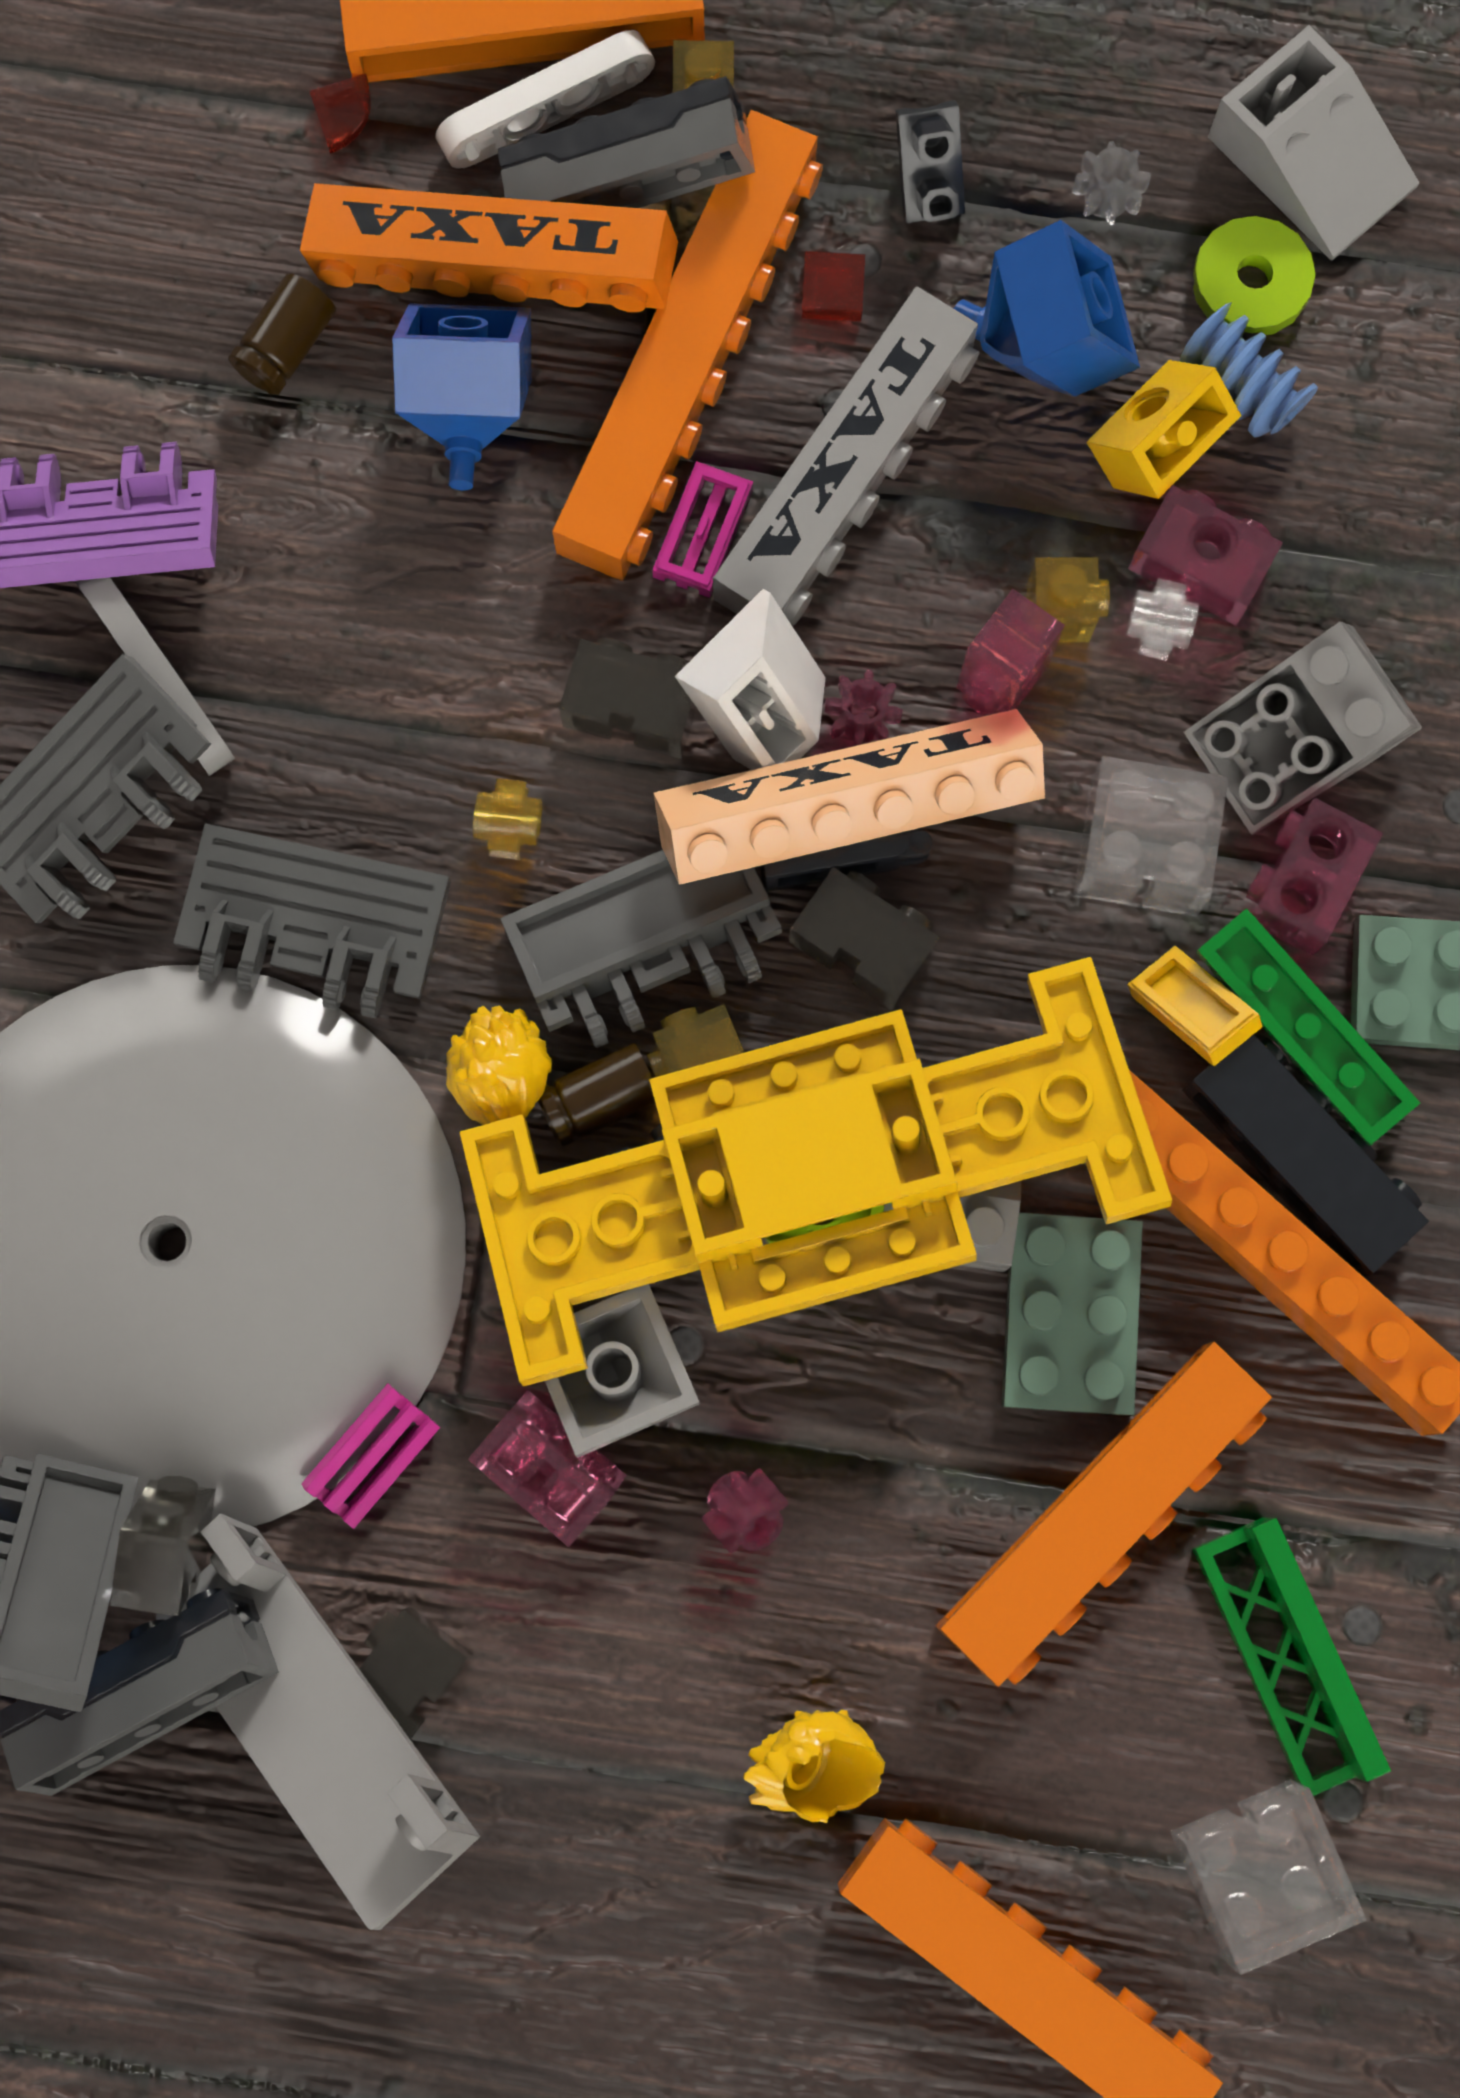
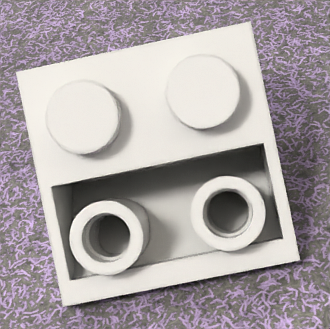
[675,589,826,770]

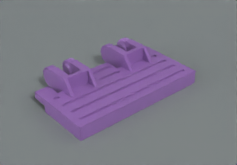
[0,442,218,588]

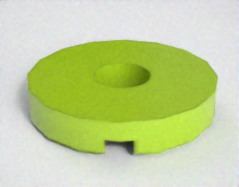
[1193,216,1316,336]

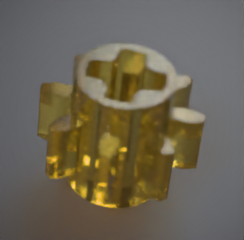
[473,778,543,859]

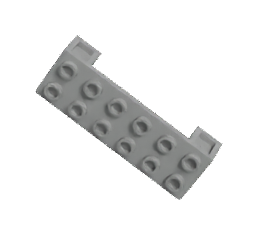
[156,1513,480,1930]

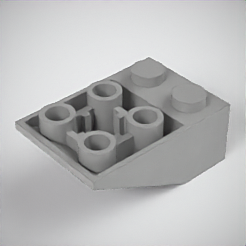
[1208,25,1419,261]
[1183,621,1422,835]

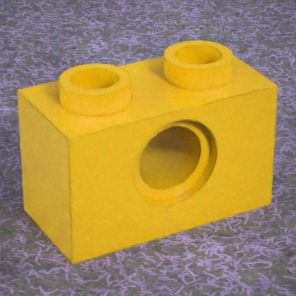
[1086,360,1242,499]

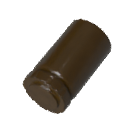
[228,273,337,395]
[538,1043,656,1147]

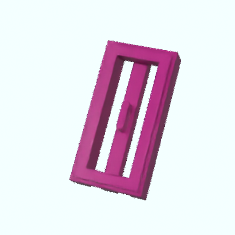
[653,461,753,598]
[301,1383,440,1529]

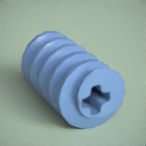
[1180,302,1318,438]

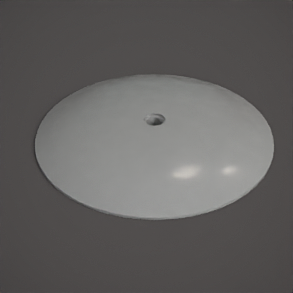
[0,965,466,1540]

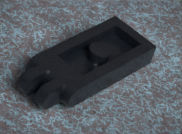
[761,830,932,892]

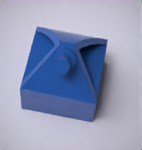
[954,220,1140,397]
[392,303,532,491]

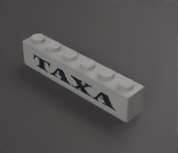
[713,286,979,626]

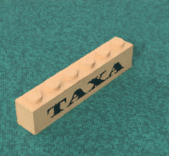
[653,709,1045,885]

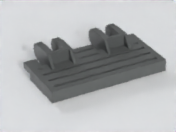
[0,654,211,923]
[173,823,451,1018]
[500,850,783,1048]
[0,1454,139,1712]

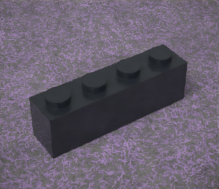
[1182,1034,1429,1277]

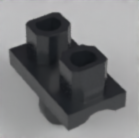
[895,100,965,223]

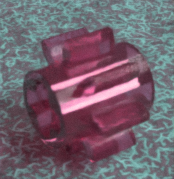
[824,669,903,746]
[702,1469,789,1553]

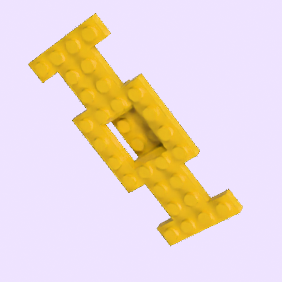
[460,957,1172,1387]

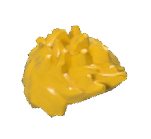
[446,1005,552,1125]
[743,1710,885,1823]

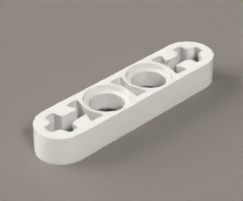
[435,30,655,168]

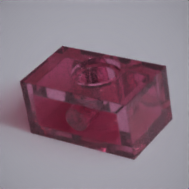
[1128,485,1283,626]

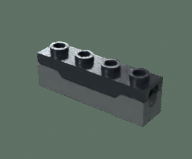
[498,76,755,208]
[0,1588,279,1796]

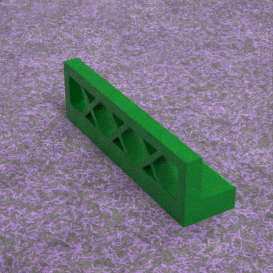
[1196,908,1420,1146]
[1192,1517,1391,1799]

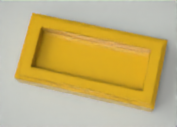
[1127,946,1263,1066]

